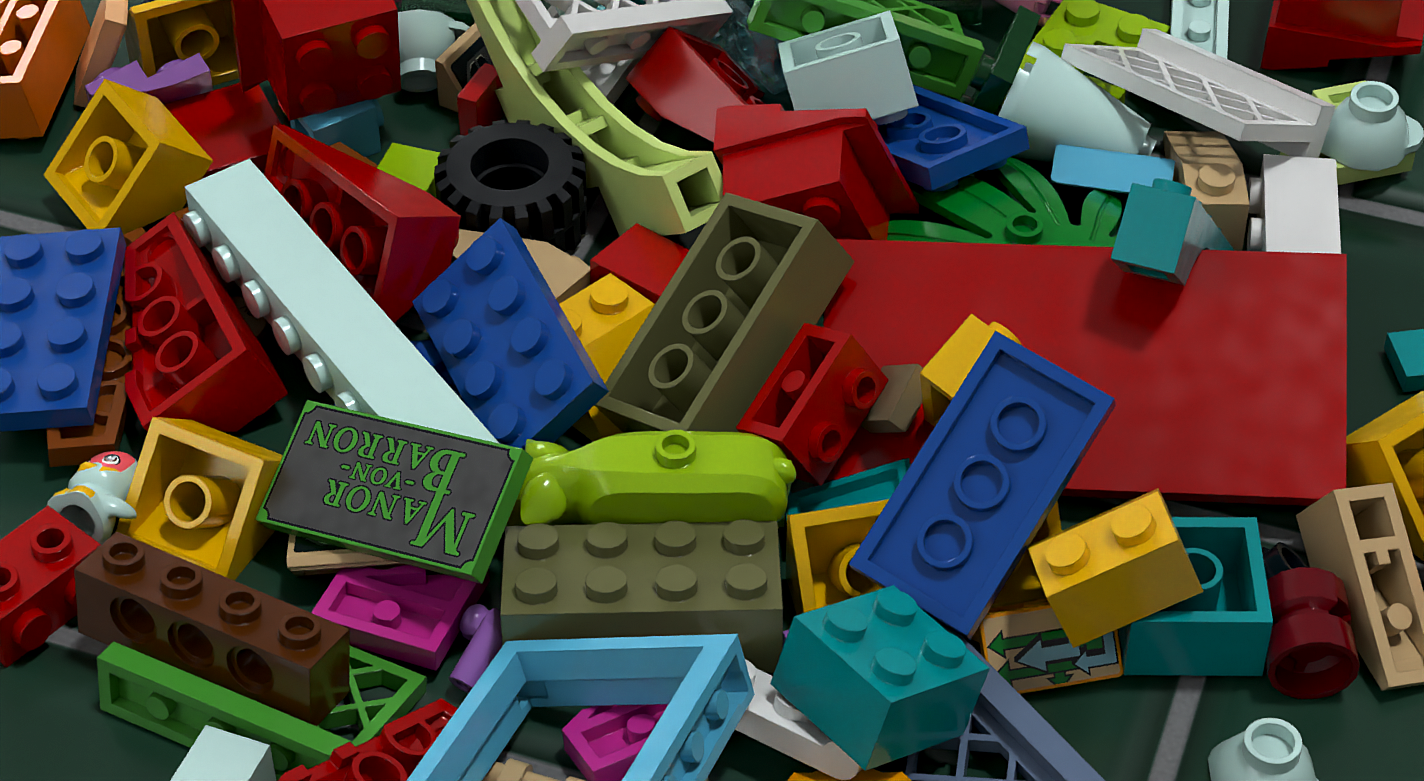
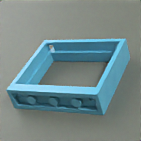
[406,634,755,781]

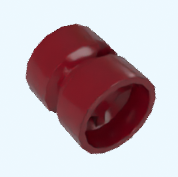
[1266,567,1360,699]

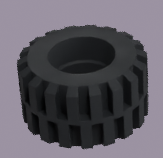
[434,120,588,253]

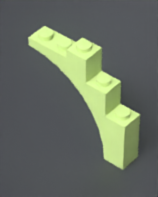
[466,0,723,236]

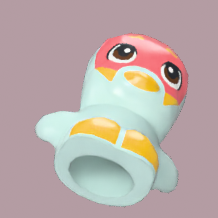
[47,451,138,545]

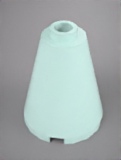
[998,41,1157,164]

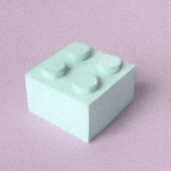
[778,10,919,125]

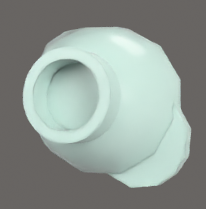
[398,9,470,92]
[1321,81,1424,171]
[1208,718,1319,781]

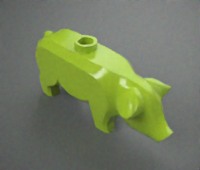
[504,430,796,531]

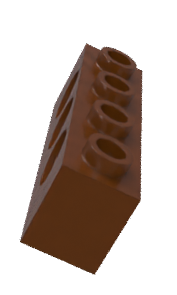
[74,532,350,726]

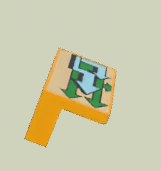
[971,598,1123,694]

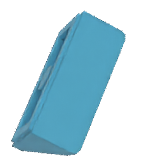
[1050,144,1175,194]

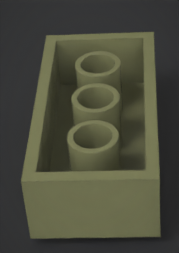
[594,192,855,433]
[500,519,783,673]

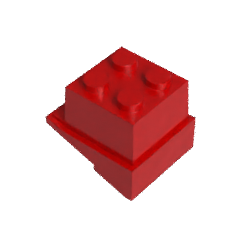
[231,0,401,121]
[1260,0,1424,70]
[713,104,920,240]

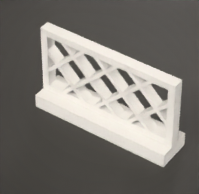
[515,0,733,72]
[1061,28,1336,158]

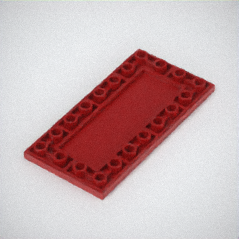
[814,239,1347,506]

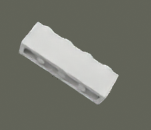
[1247,154,1341,254]

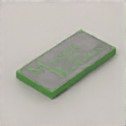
[255,400,533,584]

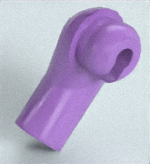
[449,604,502,693]

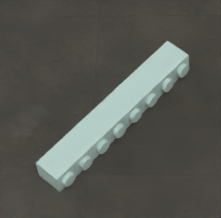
[183,158,499,443]

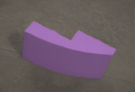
[85,53,213,105]

